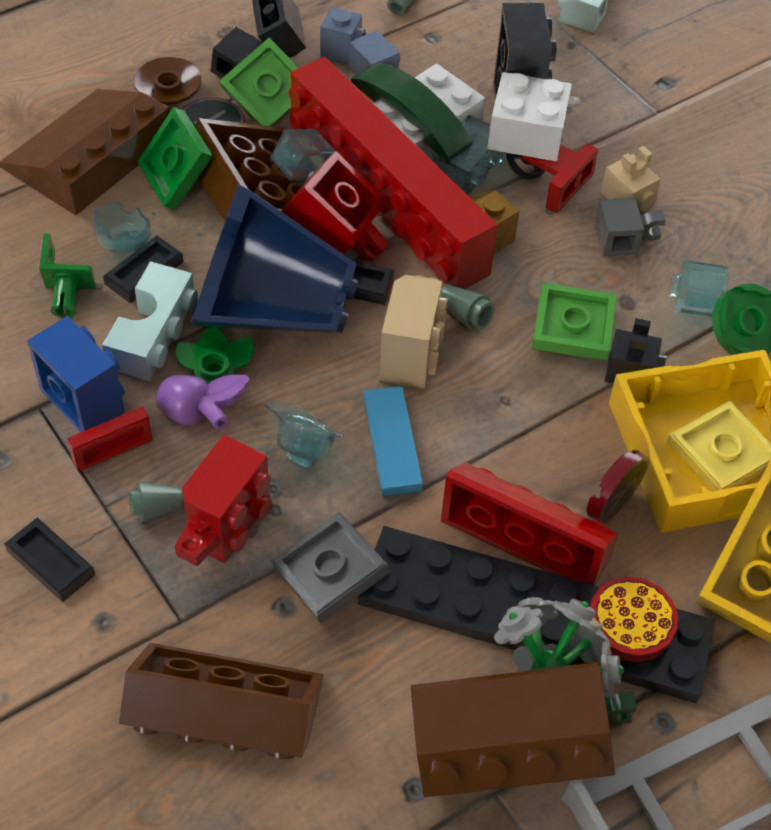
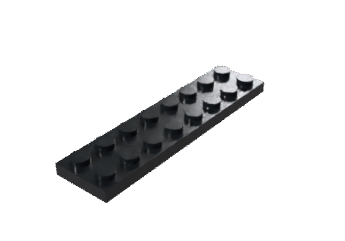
[357,526,716,703]

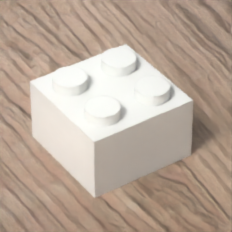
[487,72,572,161]

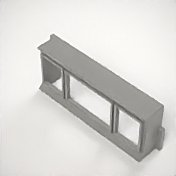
[561,694,771,830]

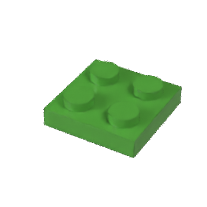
[219,38,298,127]
[532,282,617,361]

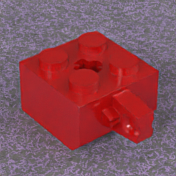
[281,151,388,262]
[175,434,272,566]

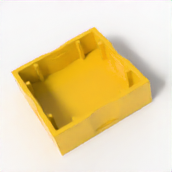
[609,350,771,533]

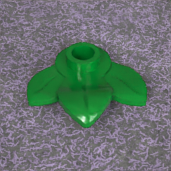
[176,327,254,384]

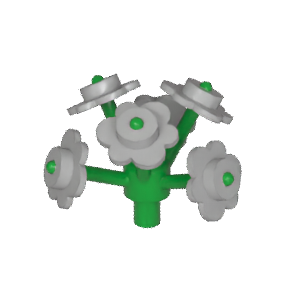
[494,597,624,697]

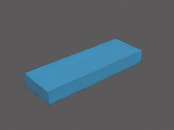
[363,386,423,496]

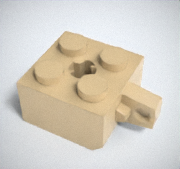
[379,275,448,389]

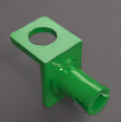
[39,233,96,318]

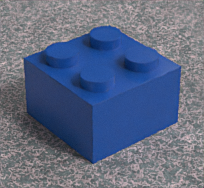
[27,316,125,432]

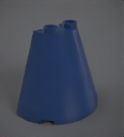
[190,185,358,333]

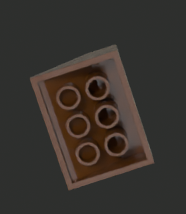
[0,89,170,215]
[194,118,314,221]

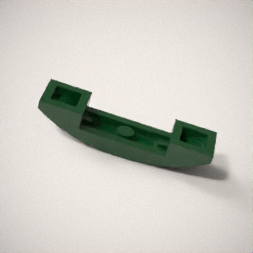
[351,63,473,162]

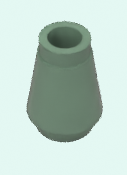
[441,284,495,330]

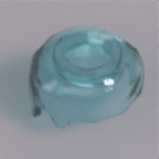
[93,202,151,253]

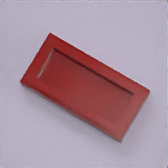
[67,406,153,472]

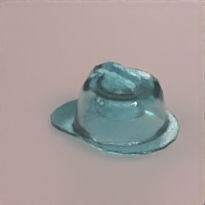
[266,401,344,468]

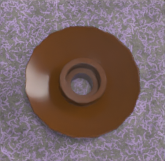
[134,57,202,105]

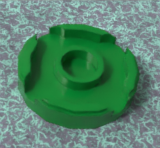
[712,284,771,355]

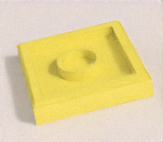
[667,401,771,491]

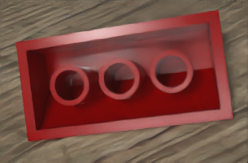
[441,463,618,586]

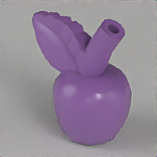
[156,375,250,430]

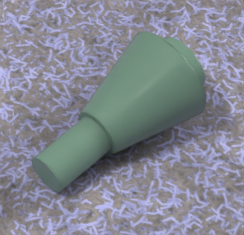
[129,481,184,523]

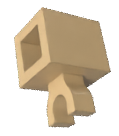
[601,146,661,212]

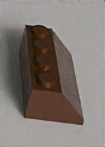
[119,643,324,759]
[411,662,615,798]

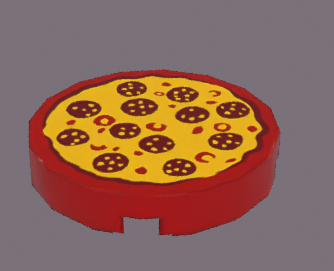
[590,576,678,662]

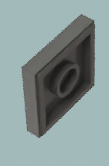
[271,512,390,624]

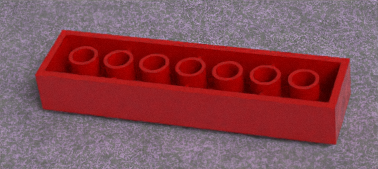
[289,57,498,289]

